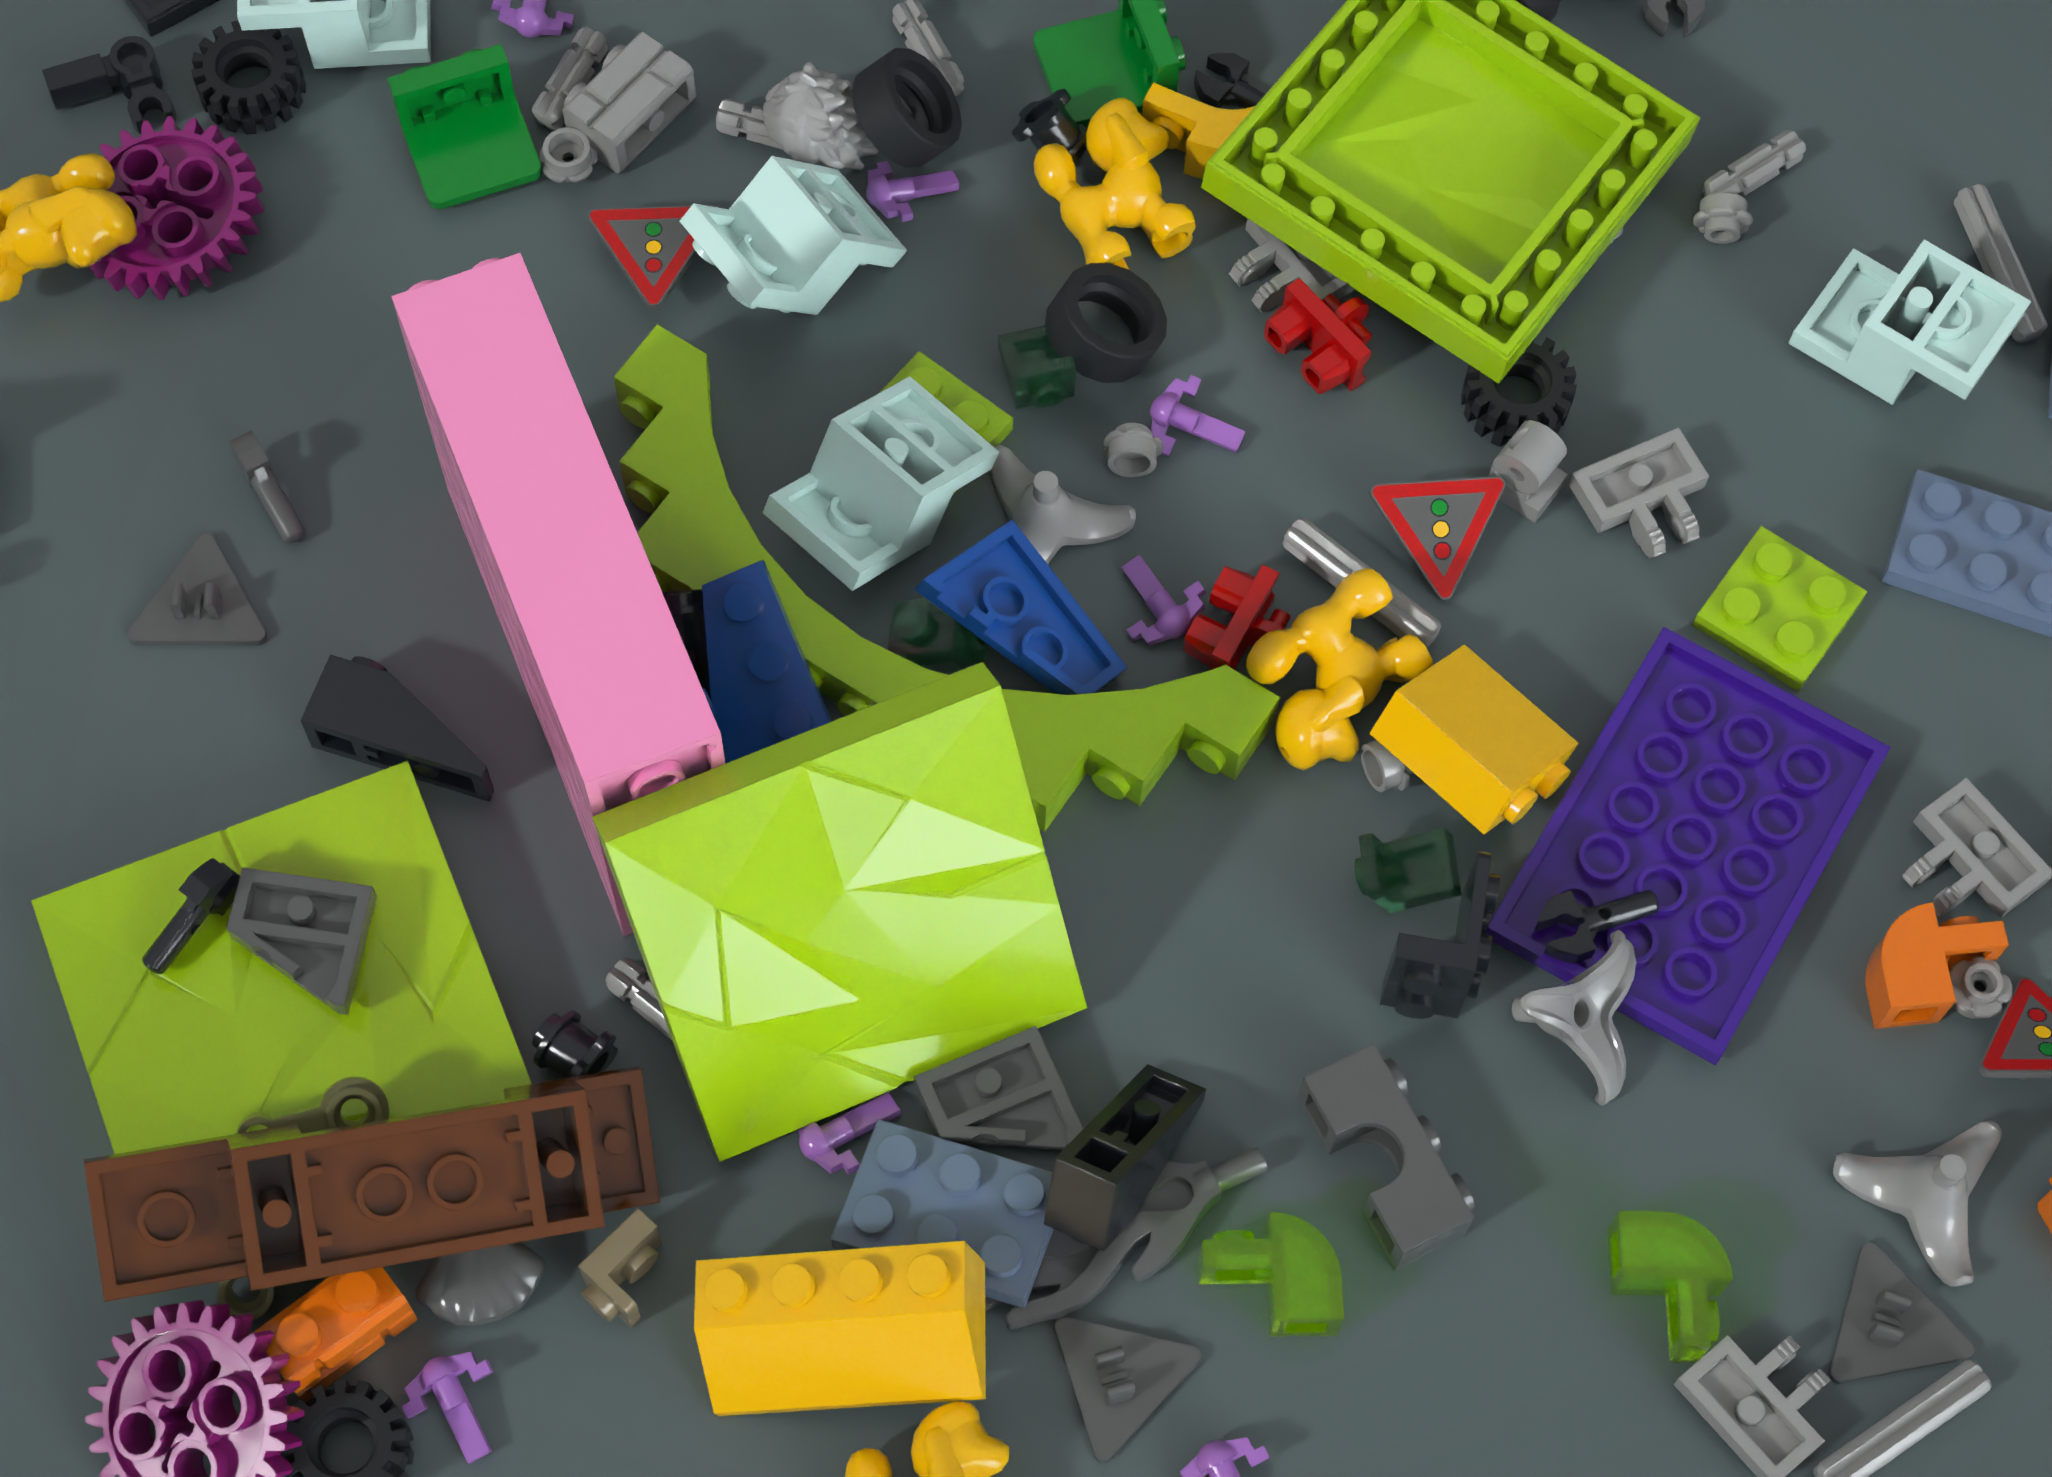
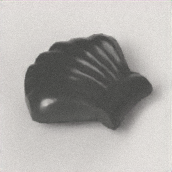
[416,1242,546,1325]

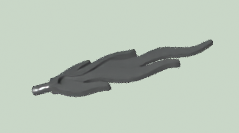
[985,1147,1268,1330]

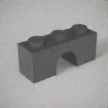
[1298,1043,1475,1271]

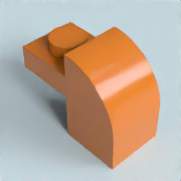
[1865,902,2009,1029]

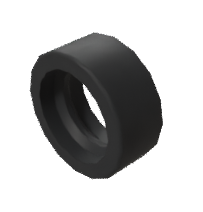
[852,48,962,168]
[1045,263,1167,383]

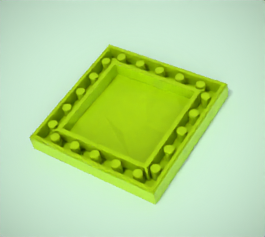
[1201,0,1701,384]
[592,662,1087,1162]
[31,761,532,1154]

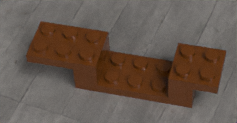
[84,1066,660,1302]

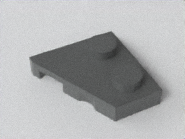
[226,867,377,1015]
[914,1026,1083,1150]

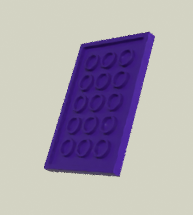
[1486,627,1891,1066]

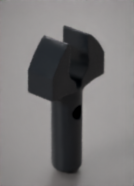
[1194,53,1265,109]
[142,858,240,974]
[1534,890,1659,964]

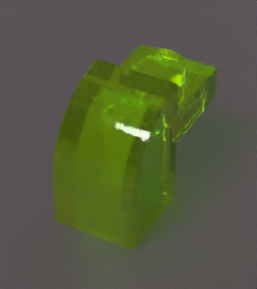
[1607,1211,1733,1363]
[1198,1212,1344,1337]

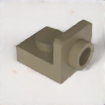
[578,1208,662,1328]

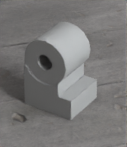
[1489,420,1568,523]

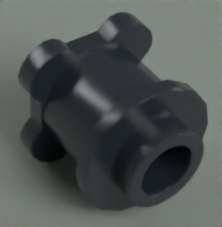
[1012,89,1087,162]
[532,1010,618,1078]

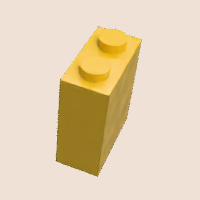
[1369,644,1579,835]

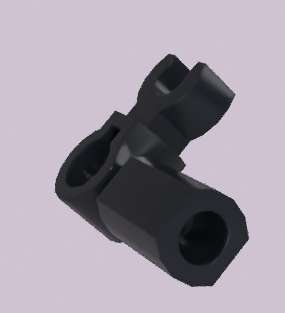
[42,36,176,134]

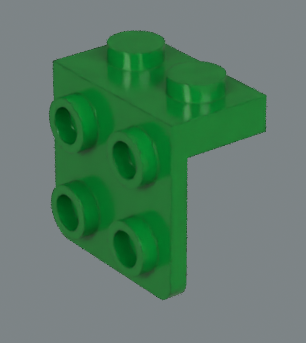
[1033,0,1186,126]
[387,44,542,209]

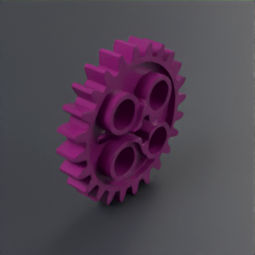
[89,116,264,300]
[86,1300,304,1477]

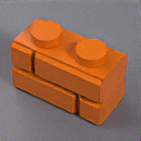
[252,1267,418,1403]

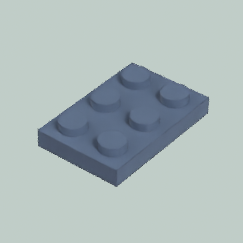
[1881,469,2052,638]
[831,1119,1054,1309]

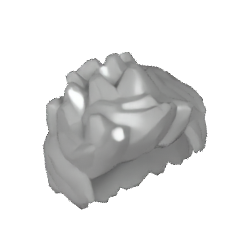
[761,62,878,171]

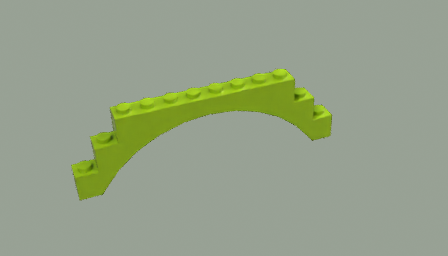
[614,324,1280,832]

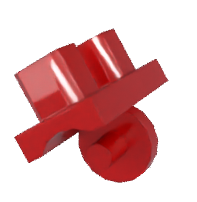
[1264,278,1372,394]
[1183,565,1291,670]

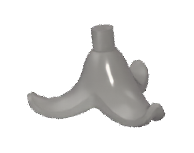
[990,445,1136,564]
[1512,930,1637,1106]
[1833,1121,2002,1287]

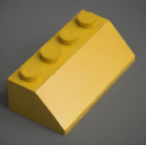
[694,1241,986,1416]

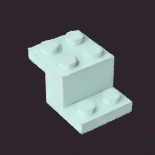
[237,0,431,69]
[679,156,907,315]
[1788,239,2031,405]
[762,376,999,591]

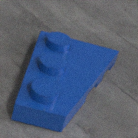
[914,519,1128,695]
[702,560,832,764]

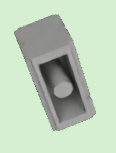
[562,31,697,174]

